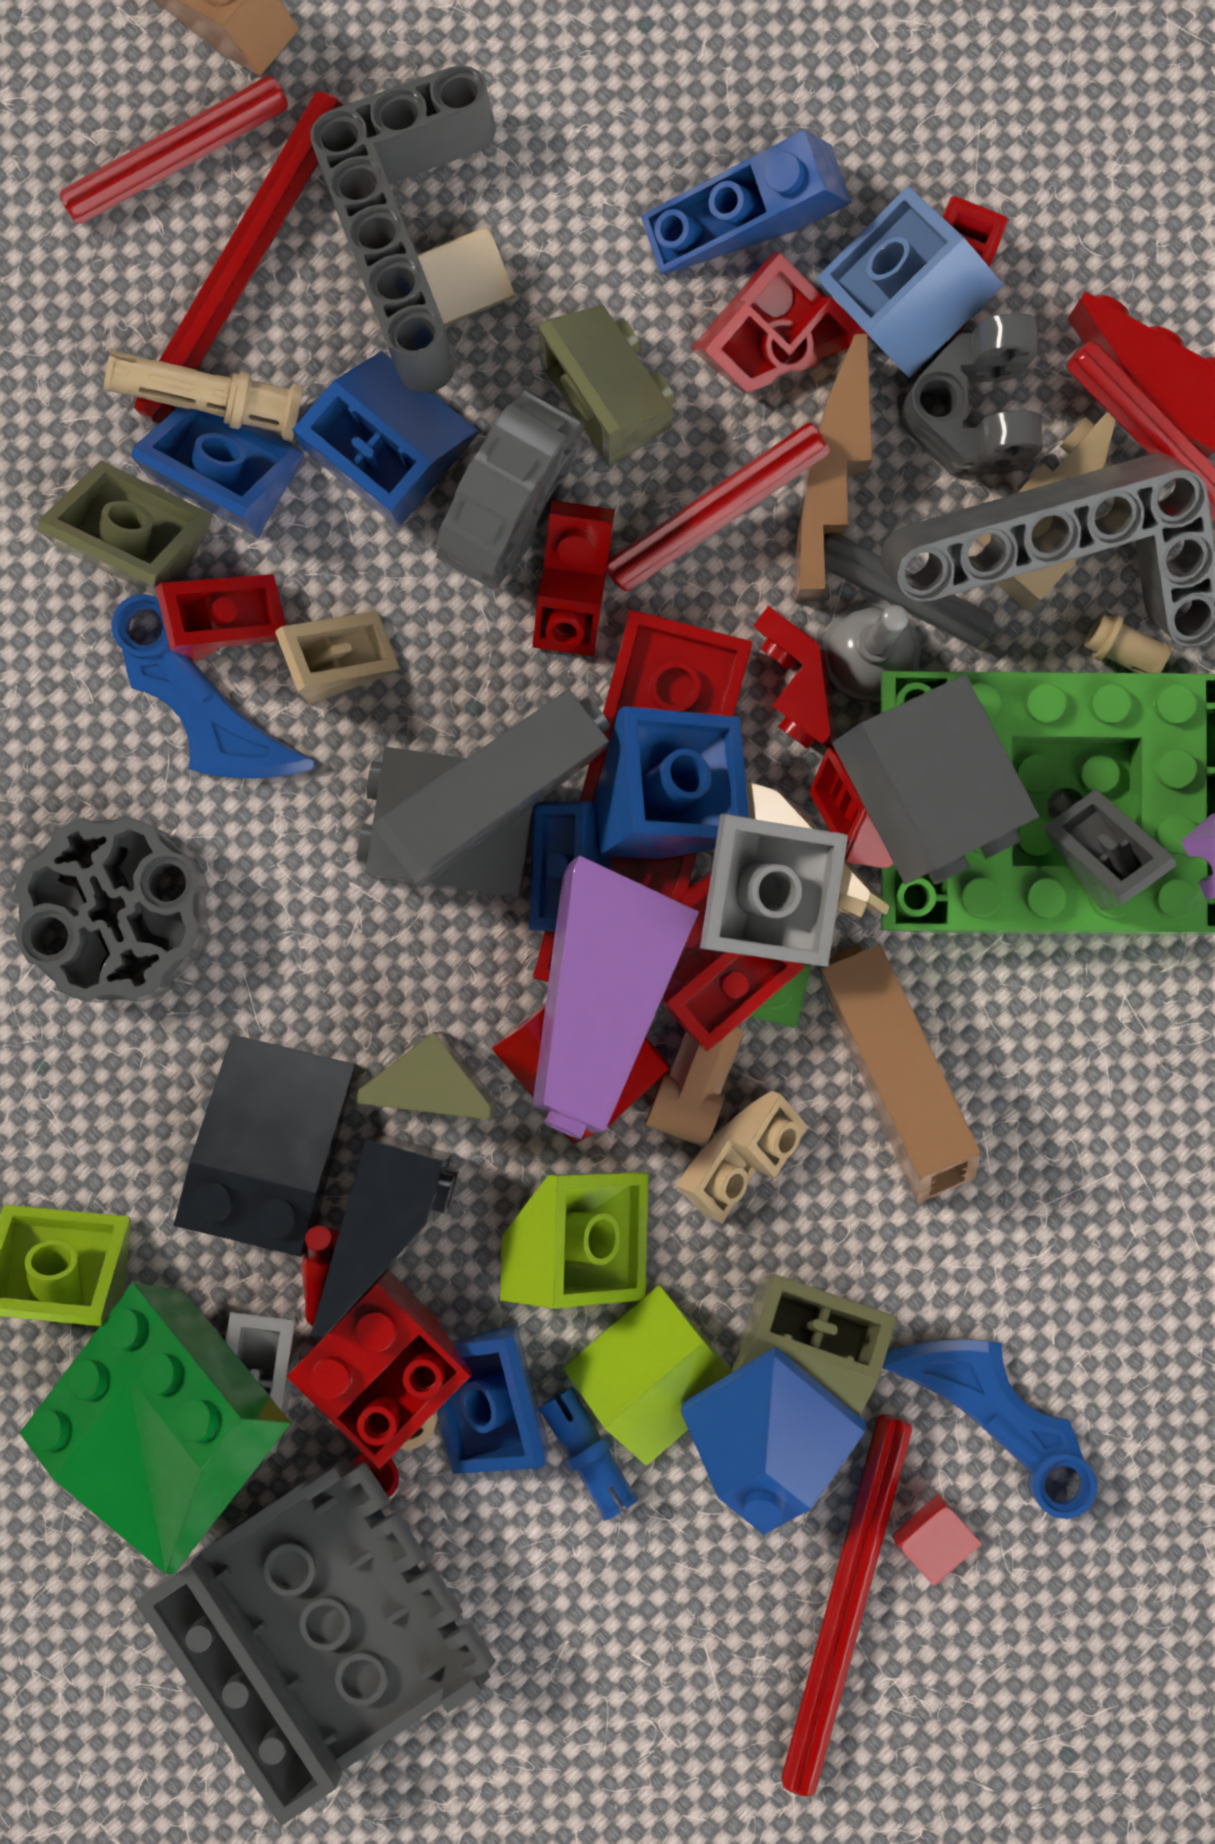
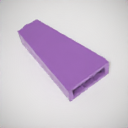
[533,855,699,1139]

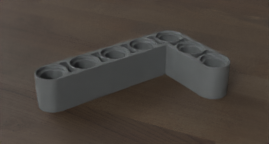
[310,65,496,393]
[881,453,1215,647]

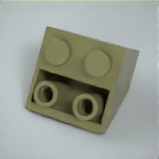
[730,1274,897,1417]

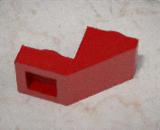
[532,500,615,656]
[753,606,837,749]

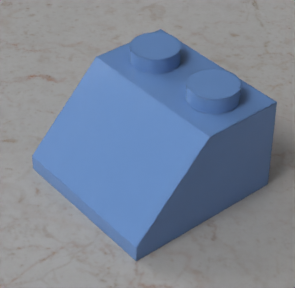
[816,186,1004,378]

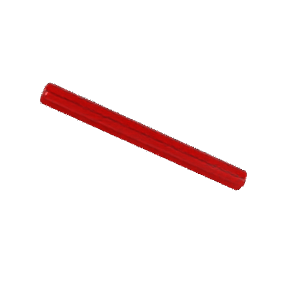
[134,91,344,424]
[781,1414,912,1797]

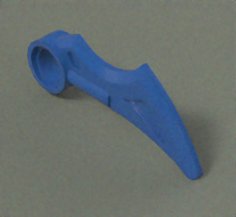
[111,594,316,779]
[882,1339,1097,1519]

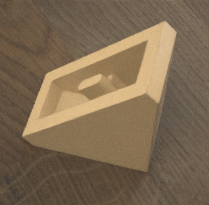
[275,611,400,705]

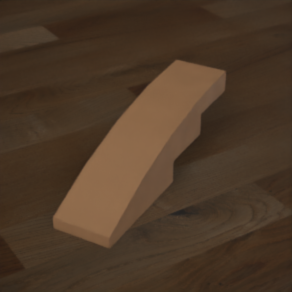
[795,334,872,602]

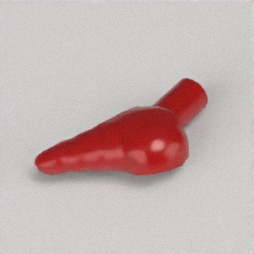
[301,1226,339,1326]

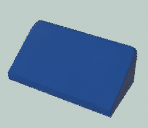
[529,801,611,932]

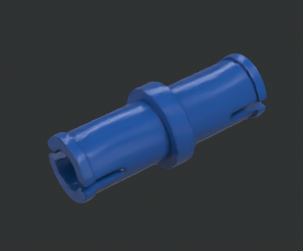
[538,1386,639,1521]

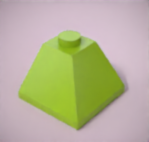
[500,1172,649,1309]

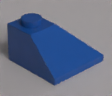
[596,706,749,859]
[681,1346,866,1535]

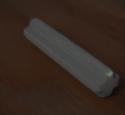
[824,534,994,647]

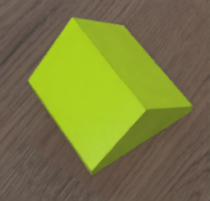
[0,1204,131,1326]
[563,1284,732,1466]

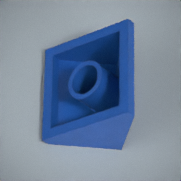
[131,407,304,538]
[437,1323,549,1474]

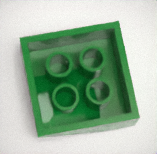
[19,1283,291,1574]

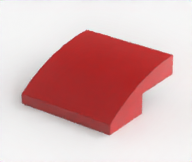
[660,869,805,1052]

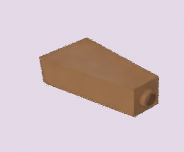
[821,943,981,1204]

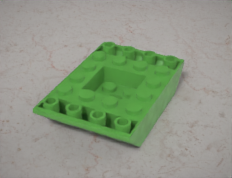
[881,671,1215,935]

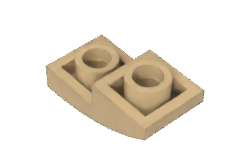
[675,1091,807,1224]

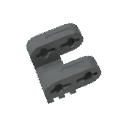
[899,313,1043,475]

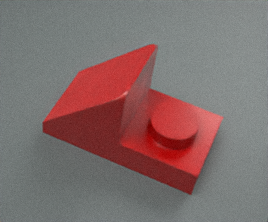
[156,574,286,660]

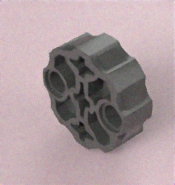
[435,389,586,590]
[14,816,211,1003]

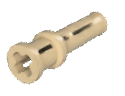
[103,349,303,442]

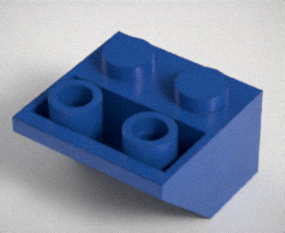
[292,351,479,529]

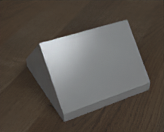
[700,814,848,967]

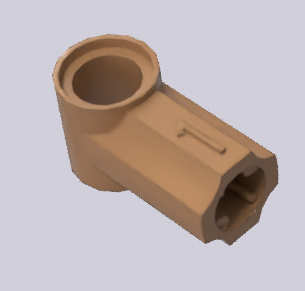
[645,1027,745,1148]

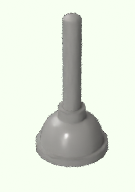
[821,602,921,703]

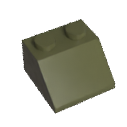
[537,305,676,467]

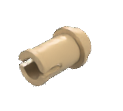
[1084,613,1172,673]

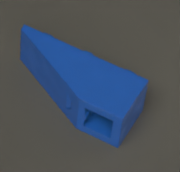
[640,129,852,275]

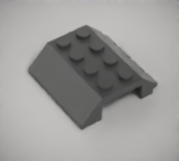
[135,1457,496,1826]

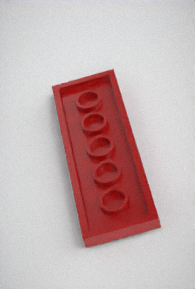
[533,609,753,983]

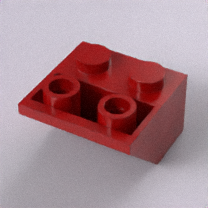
[286,1270,472,1469]

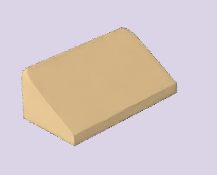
[417,227,515,327]

